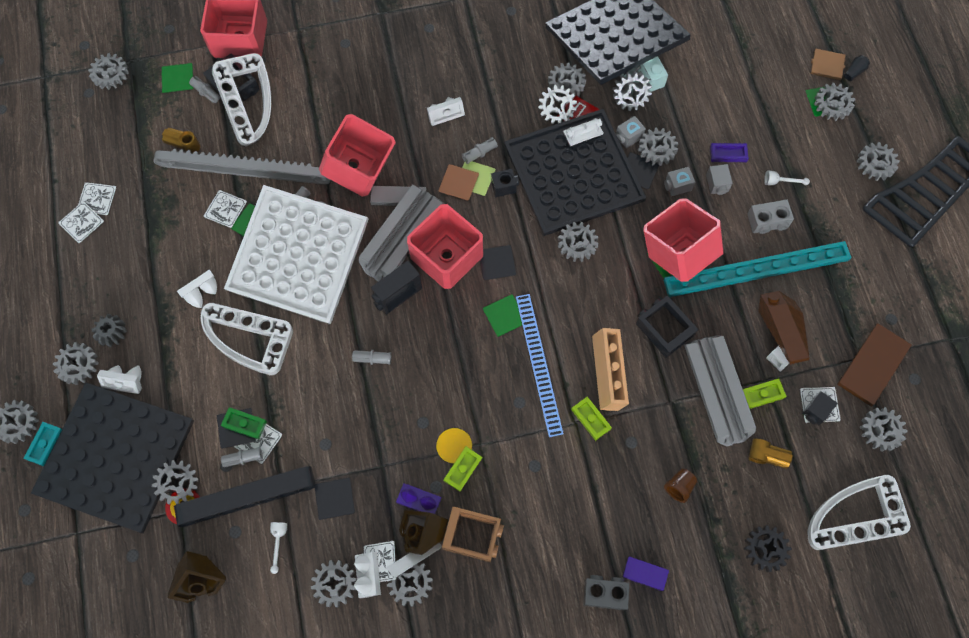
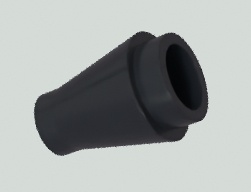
[844,55,870,81]

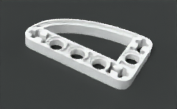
[212,53,271,146]
[201,303,293,375]
[808,475,911,550]

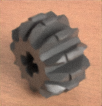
[91,314,127,347]

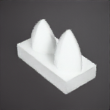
[427,97,465,126]
[177,270,217,308]
[97,365,142,394]
[354,552,381,598]

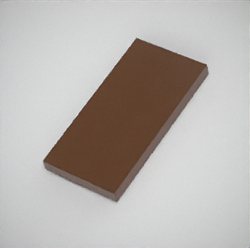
[837,323,912,407]

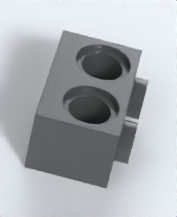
[583,575,629,610]

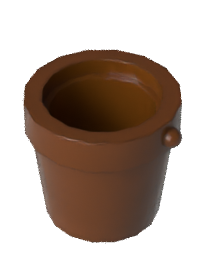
[664,469,697,503]

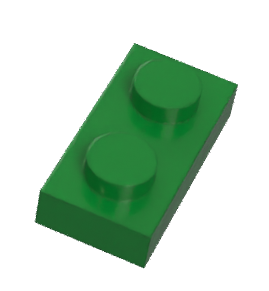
[221,407,267,440]

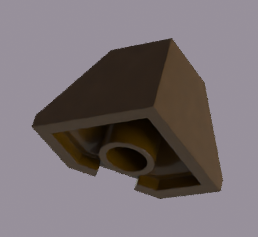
[399,510,448,555]
[167,551,226,603]

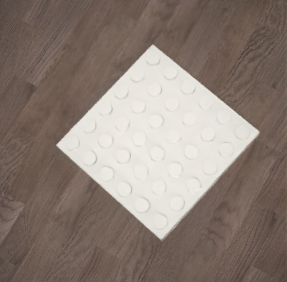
[224,185,369,324]

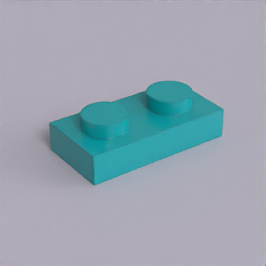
[23,422,62,466]

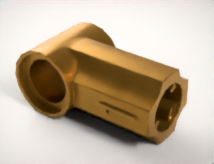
[162,128,201,154]
[749,439,793,469]

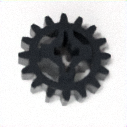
[744,525,792,572]

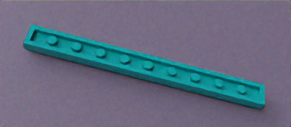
[663,241,851,297]

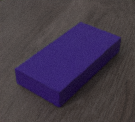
[710,143,748,162]
[622,557,669,591]

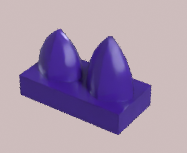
[396,483,442,514]

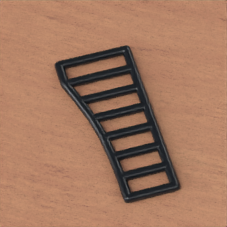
[863,136,969,247]

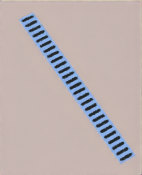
[516,294,563,437]

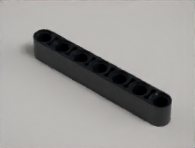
[174,466,316,527]

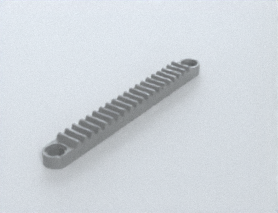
[153,149,331,184]

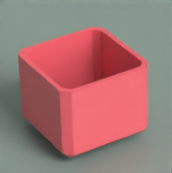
[200,0,267,58]
[319,114,396,197]
[644,198,723,282]
[407,204,483,289]

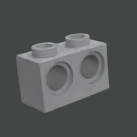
[747,199,794,234]

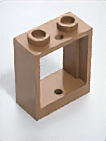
[442,507,504,562]

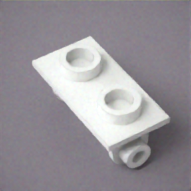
[563,118,604,146]

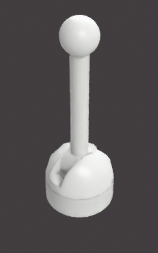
[764,170,810,185]
[270,522,288,574]

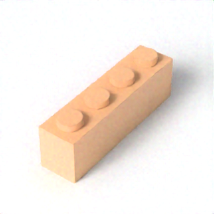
[592,328,629,411]

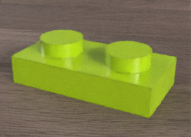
[743,379,787,409]
[571,397,612,441]
[443,446,483,492]

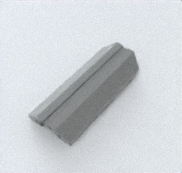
[359,184,445,282]
[684,335,756,446]

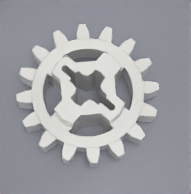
[538,85,577,124]

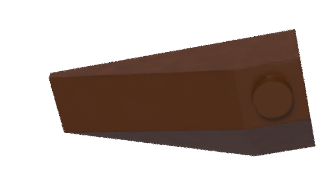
[758,291,810,364]

